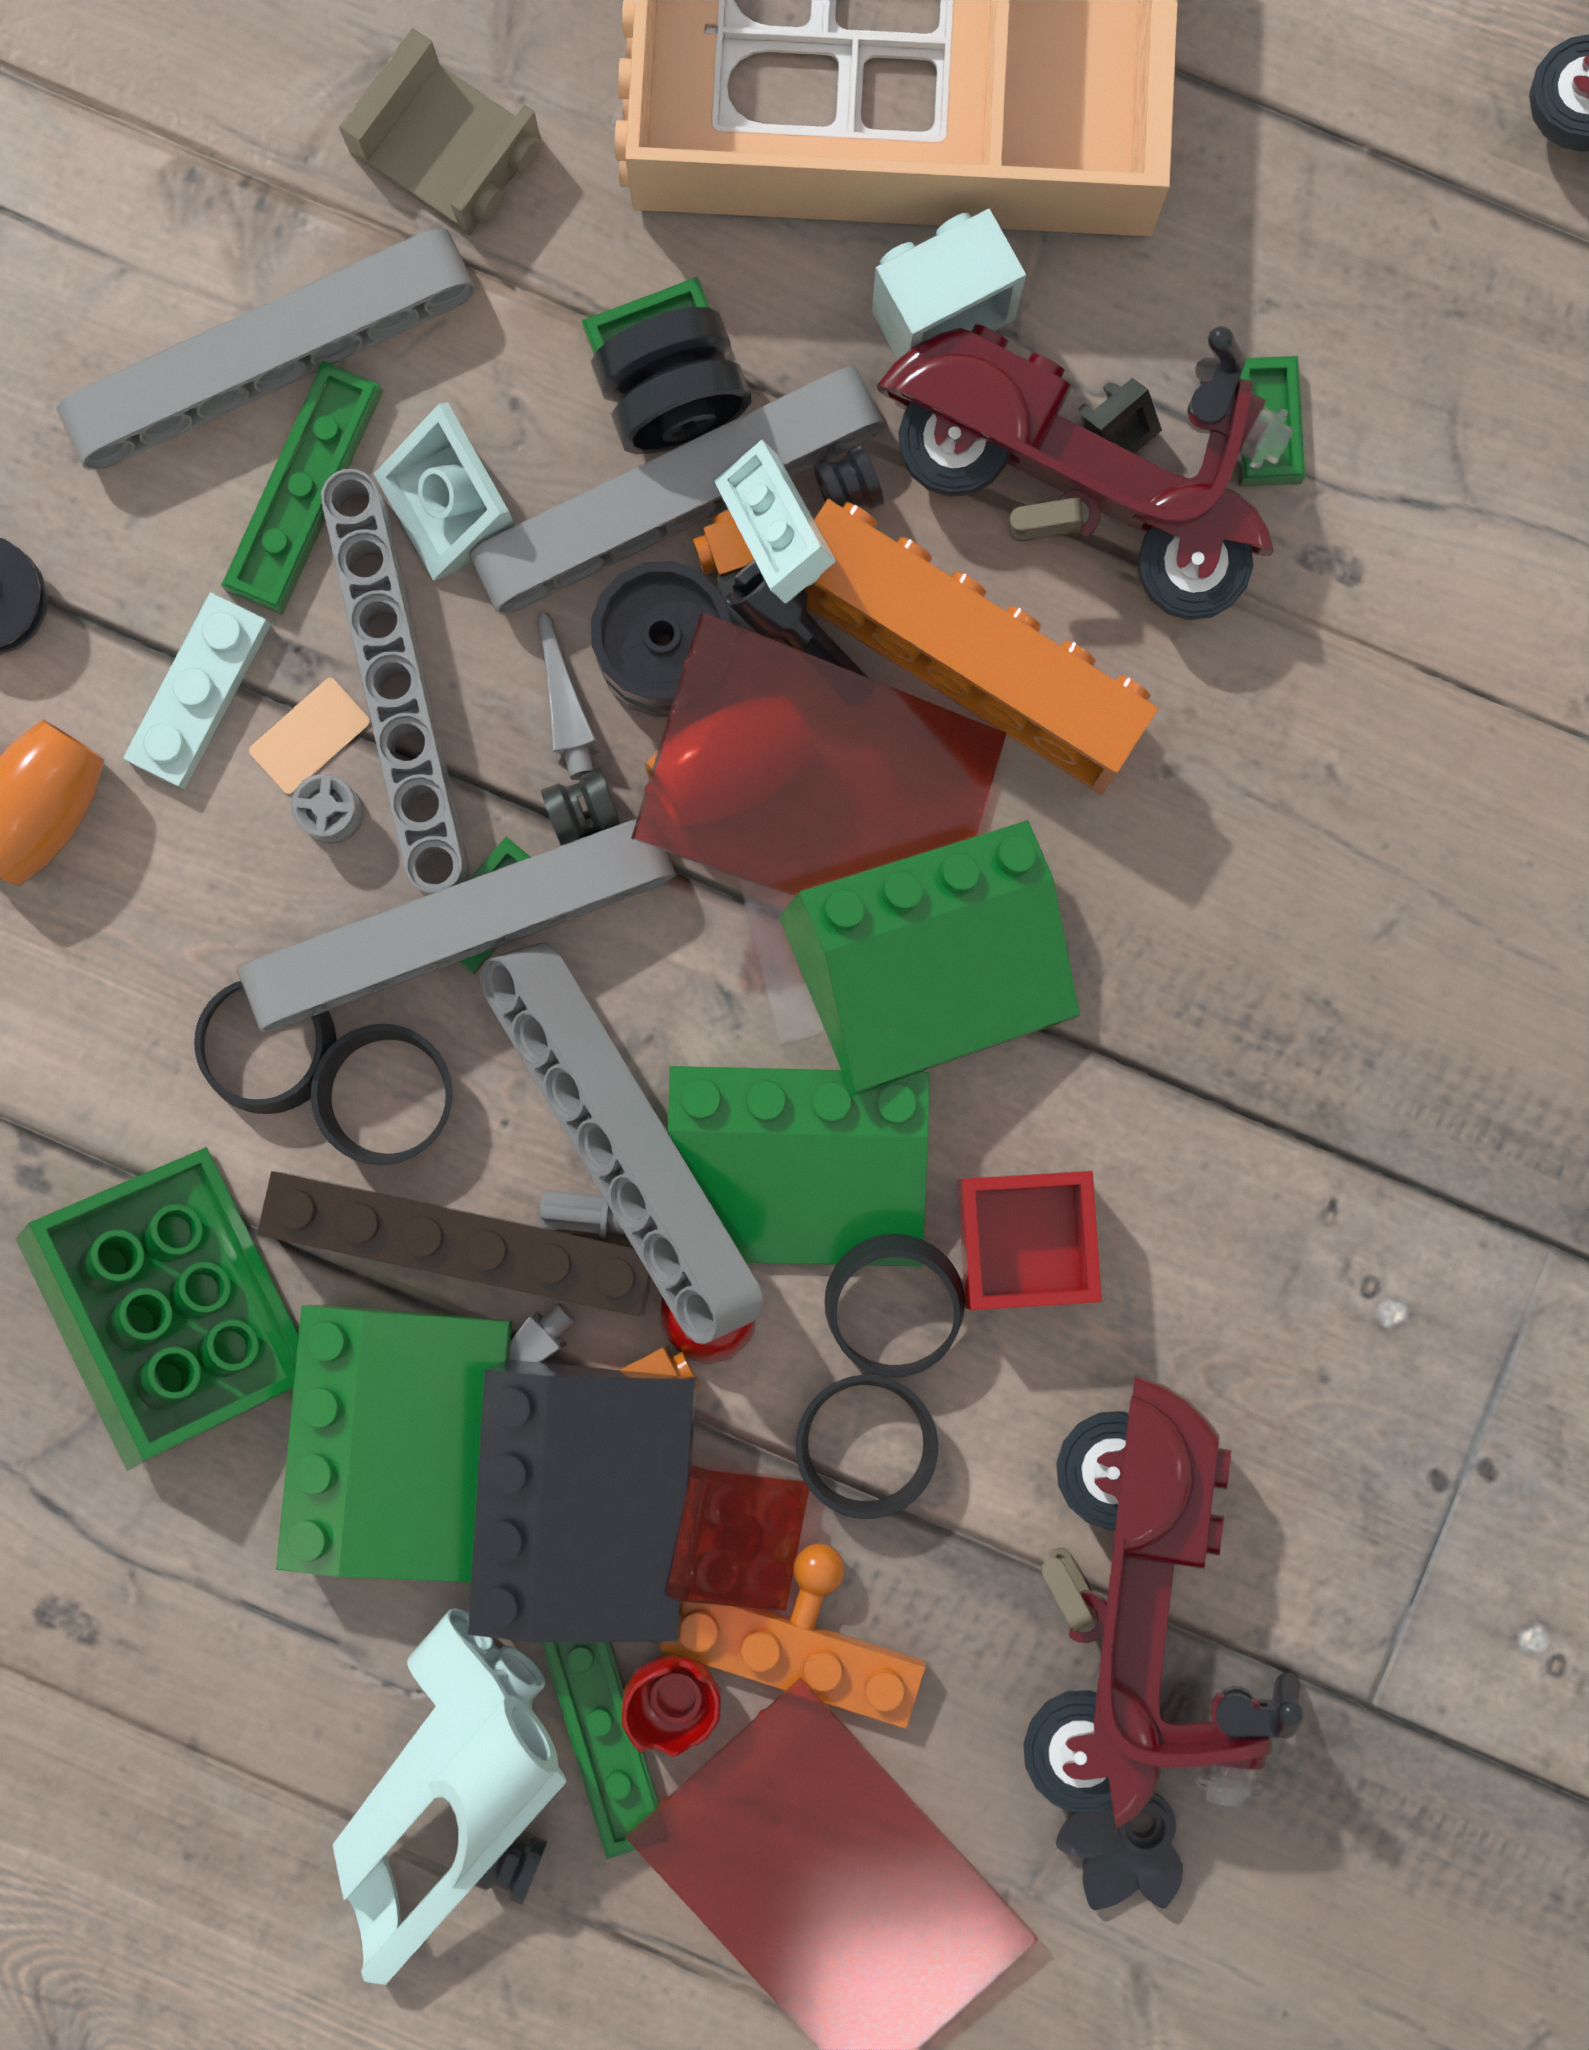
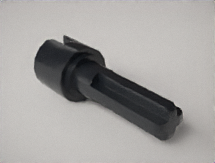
[725,560,873,707]

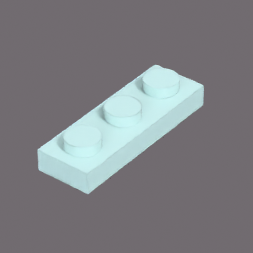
[714,439,836,604]
[123,592,271,791]

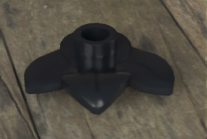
[1055,1792,1183,1910]

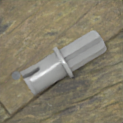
[539,1190,626,1240]

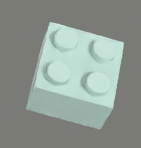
[872,208,1026,360]

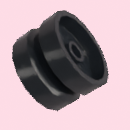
[591,307,752,454]
[591,561,733,717]

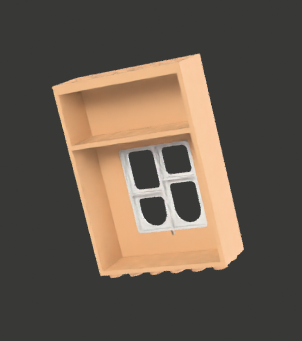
[615,0,1178,237]

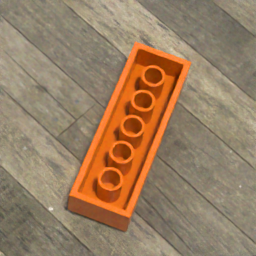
[804,499,1159,795]

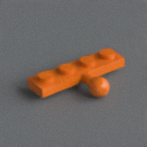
[659,1543,926,1729]

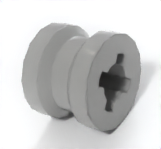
[291,774,363,844]

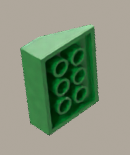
[779,820,1080,1095]
[668,1066,930,1267]
[16,1147,299,1471]
[276,1304,513,1583]

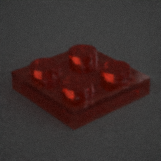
[666,1465,809,1611]

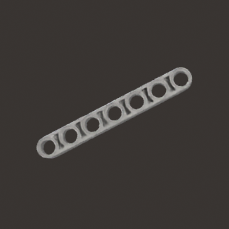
[57,228,476,470]
[470,367,885,614]
[321,469,470,896]
[237,816,677,1032]
[480,943,764,1344]

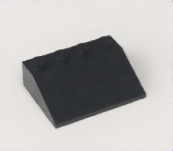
[468,1360,697,1642]

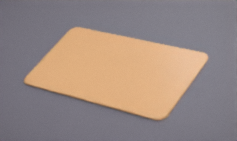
[249,678,370,794]

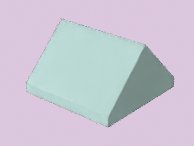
[374,402,515,580]

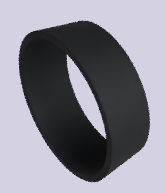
[194,981,337,1114]
[311,1024,452,1165]
[824,1234,965,1377]
[796,1375,938,1519]

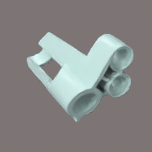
[333,1608,566,1985]

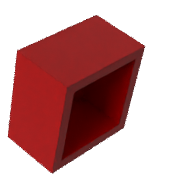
[957,1171,1102,1310]

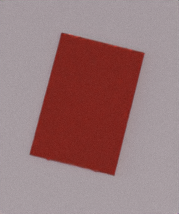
[631,613,1007,897]
[626,1677,1038,2050]

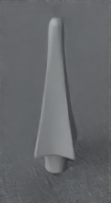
[537,613,600,780]
[509,1303,576,1363]

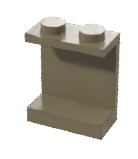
[339,28,541,235]

